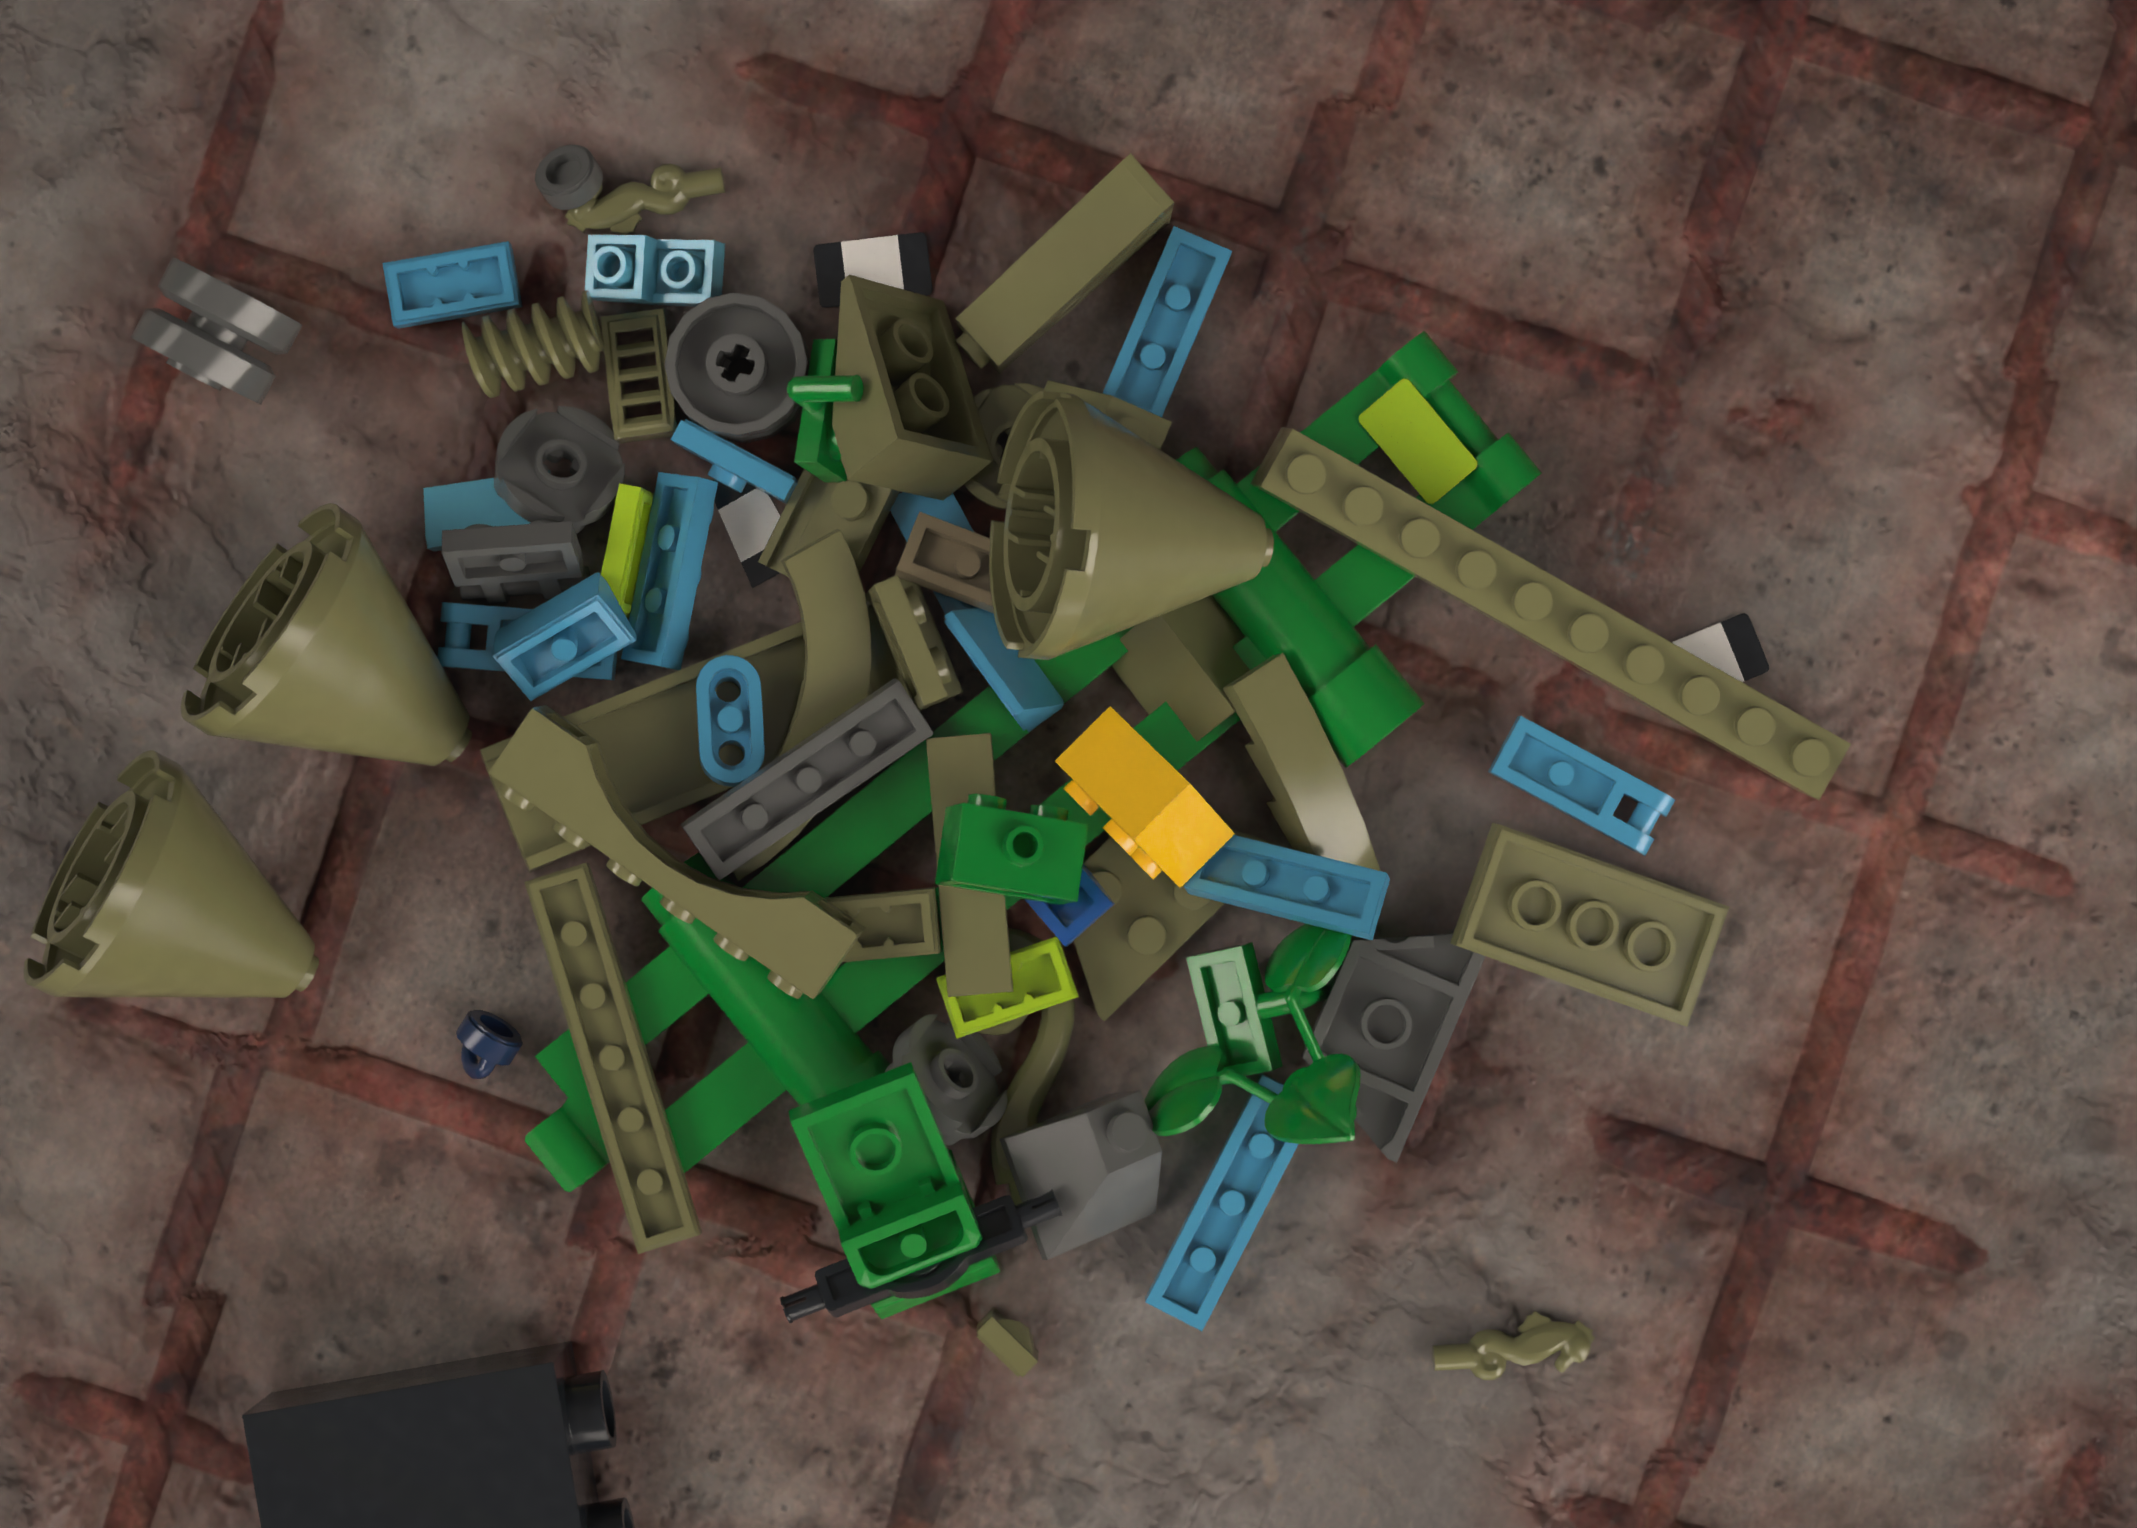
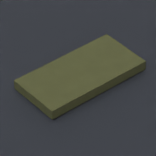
[1450,823,1729,1027]

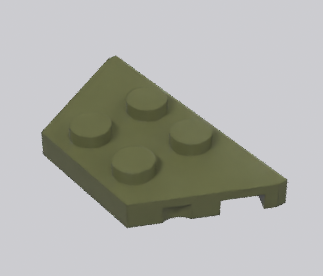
[1074,828,1274,1022]

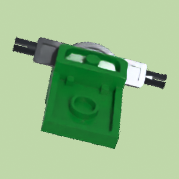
[780,1062,1063,1324]

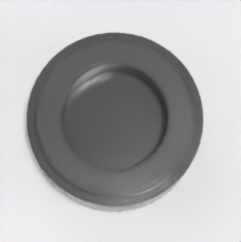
[535,145,603,210]

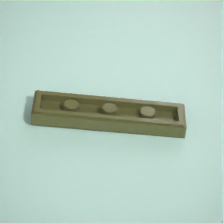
[926,733,1013,997]

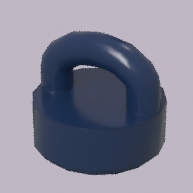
[456,1010,523,1079]

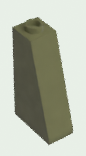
[956,153,1174,374]

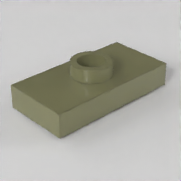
[824,887,941,962]

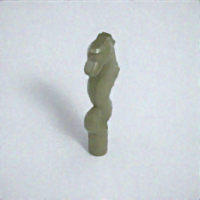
[565,164,726,235]
[1432,1311,1595,1380]

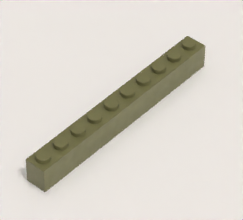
[1250,427,1851,800]

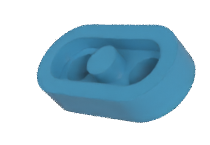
[696,655,765,787]

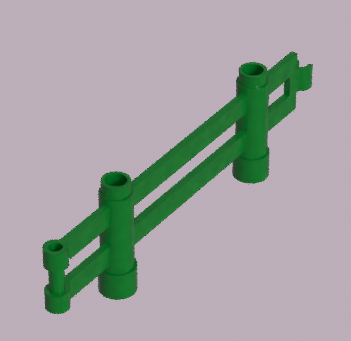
[525,331,1542,1192]

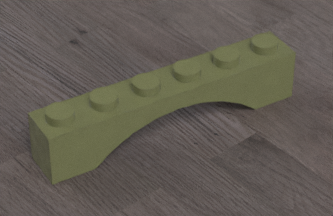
[488,705,866,999]

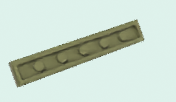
[524,863,702,1254]

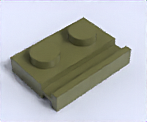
[758,469,900,577]

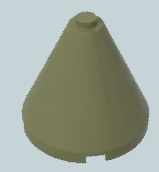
[989,391,1274,660]
[181,503,472,766]
[24,750,319,998]

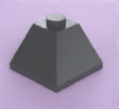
[1000,1090,1162,1260]

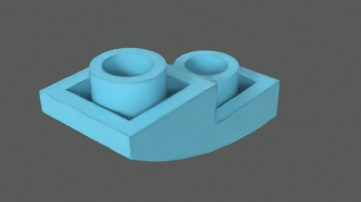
[585,235,725,307]

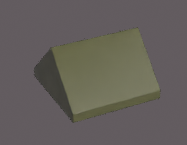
[1111,595,1250,742]

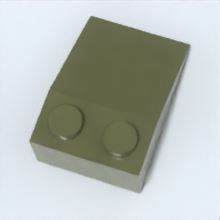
[832,275,993,501]

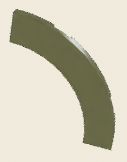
[732,529,872,881]

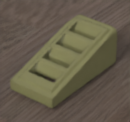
[601,308,680,444]

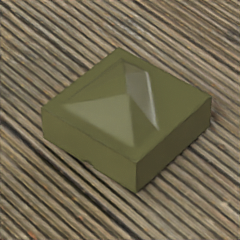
[976,1307,1039,1378]

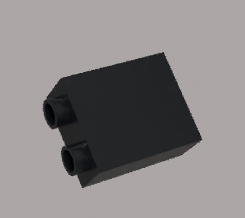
[242,1341,635,1528]

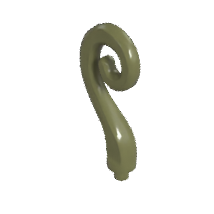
[978,927,1075,1205]

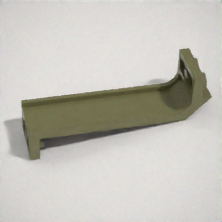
[480,575,963,873]

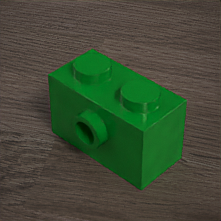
[935,794,1088,905]

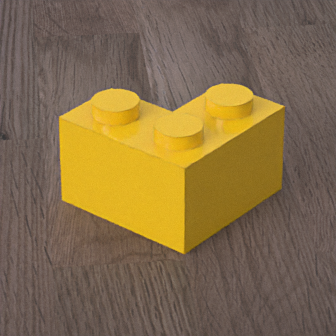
[1055,706,1235,888]

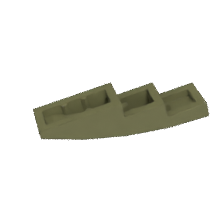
[1223,653,1381,871]

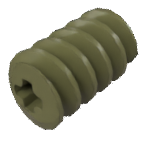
[462,290,604,398]

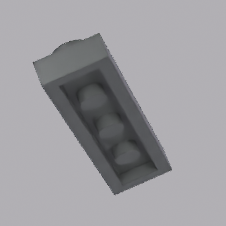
[680,678,934,881]

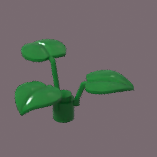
[1144,924,1361,1144]

